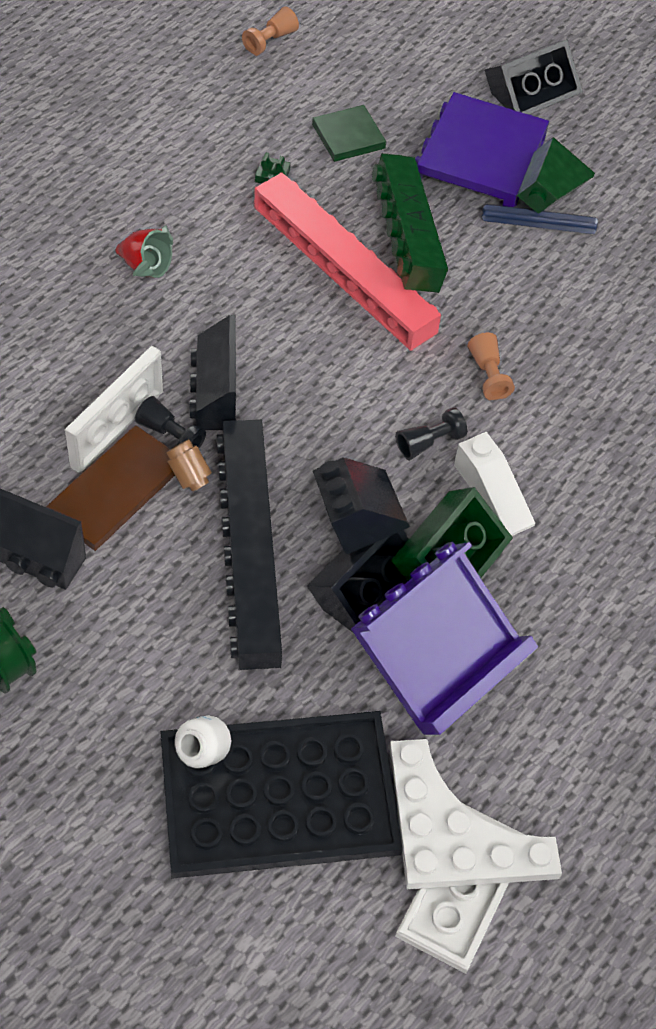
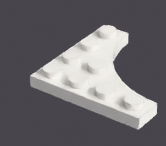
[389,739,562,889]

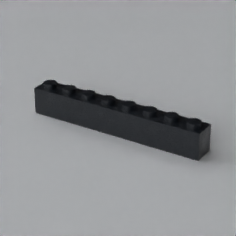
[216,419,282,670]

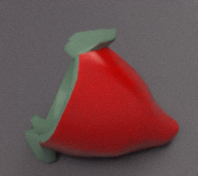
[115,225,173,278]

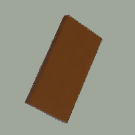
[46,425,175,551]

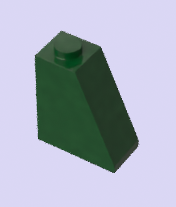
[517,137,595,214]

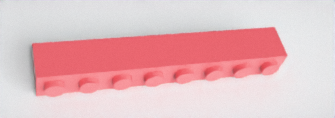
[254,173,441,351]

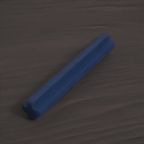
[482,204,598,234]

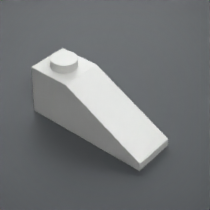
[454,432,535,536]

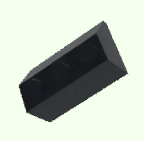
[484,39,583,115]
[190,315,236,430]
[313,457,410,555]
[0,488,86,590]
[307,530,409,632]

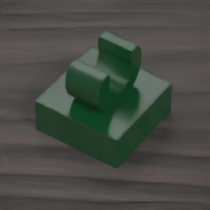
[255,152,291,184]

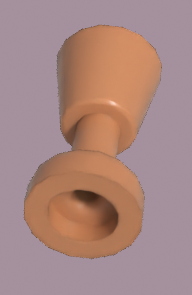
[242,6,299,56]
[467,332,515,400]

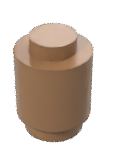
[166,439,212,491]

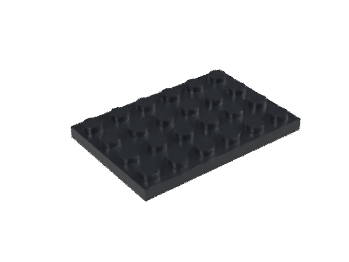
[160,711,403,879]

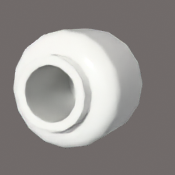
[175,715,231,768]

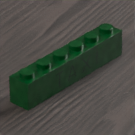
[372,153,448,293]

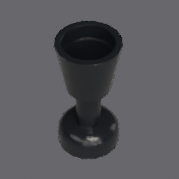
[135,396,206,449]
[395,407,468,461]

